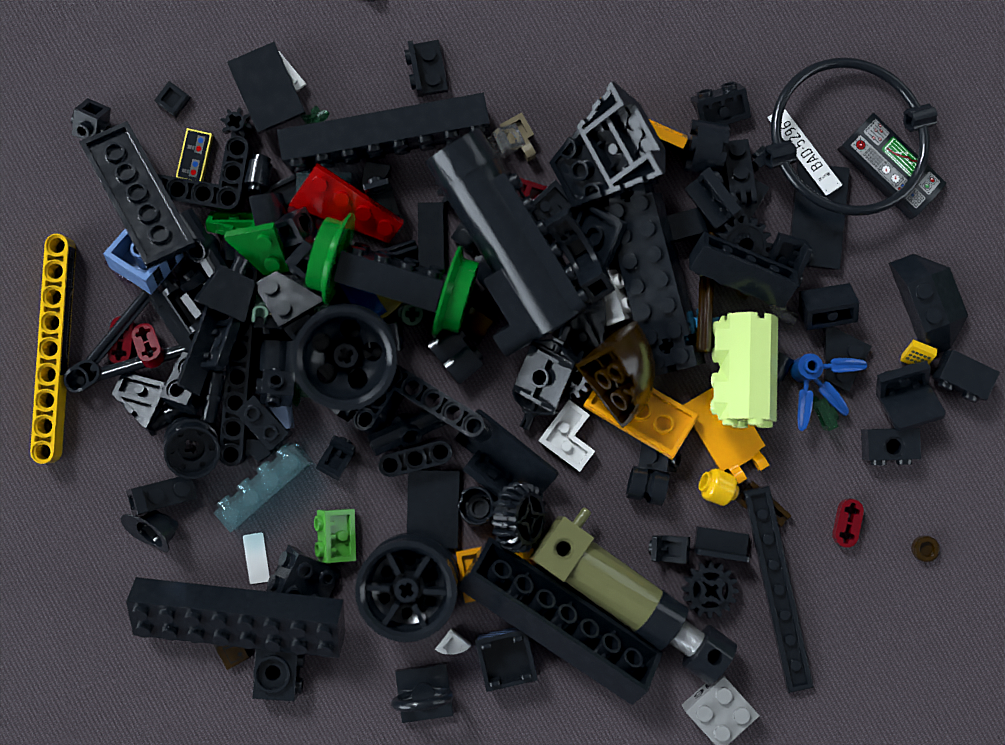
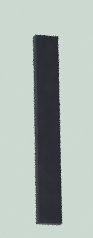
[743,485,814,693]

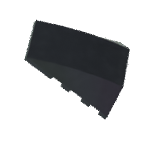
[549,81,665,207]

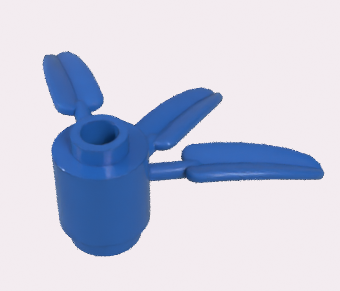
[790,353,867,431]

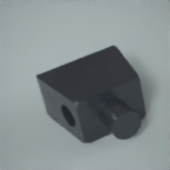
[194,256,255,322]

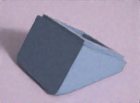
[269,405,295,429]

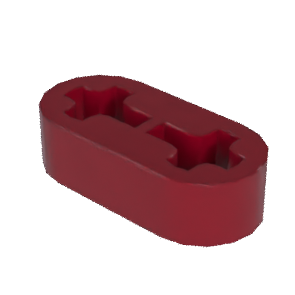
[107,316,136,364]
[132,323,165,368]
[833,498,864,547]

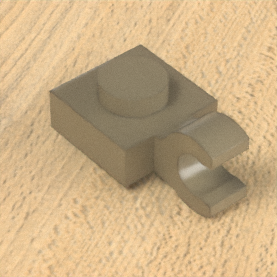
[500,113,536,162]

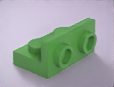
[314,509,356,563]

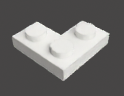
[538,400,595,472]

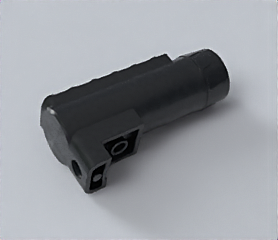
[425,128,591,357]

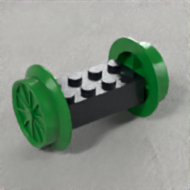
[306,213,479,337]

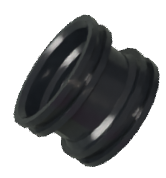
[355,533,460,643]

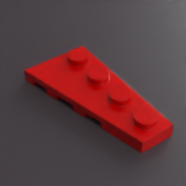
[288,163,404,243]

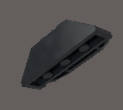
[888,254,968,354]

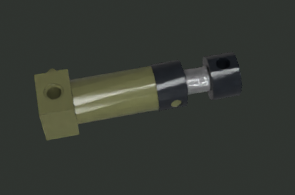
[529,507,737,685]

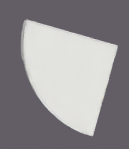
[435,628,472,654]

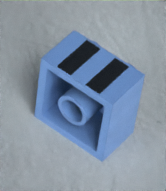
[103,229,184,294]

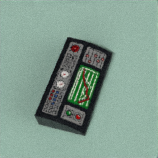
[837,112,947,220]

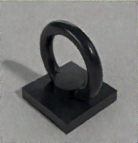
[391,662,454,723]

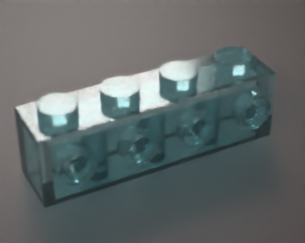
[214,443,314,533]

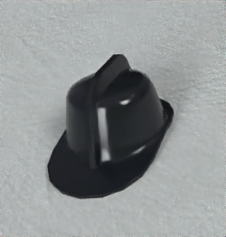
[120,511,179,552]

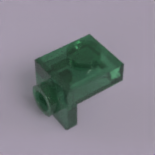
[812,396,839,431]

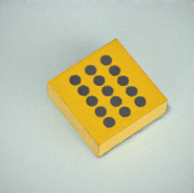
[901,339,937,364]

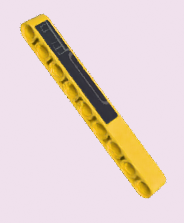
[30,234,76,464]

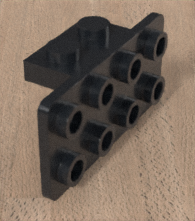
[456,409,559,498]

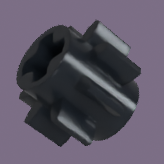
[220,107,254,139]

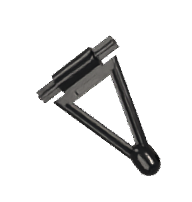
[64,272,201,393]

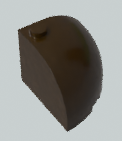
[575,321,655,428]

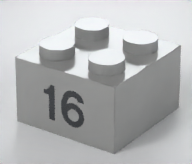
[682,675,760,745]

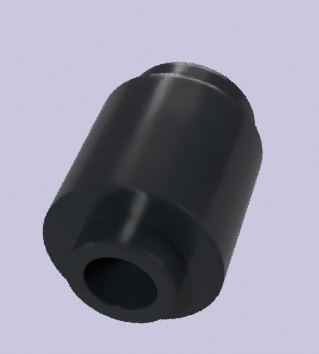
[243,154,273,194]

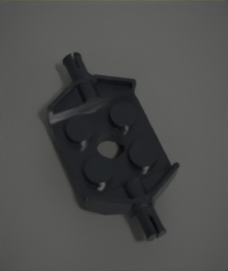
[512,324,579,430]

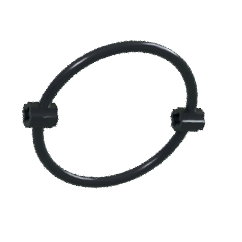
[763,58,938,216]

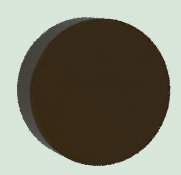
[911,535,940,562]

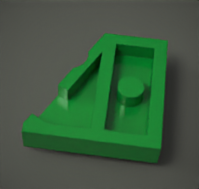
[206,211,255,235]
[224,222,289,276]

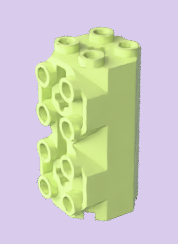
[710,312,778,428]

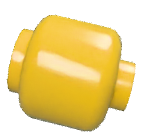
[698,469,739,506]

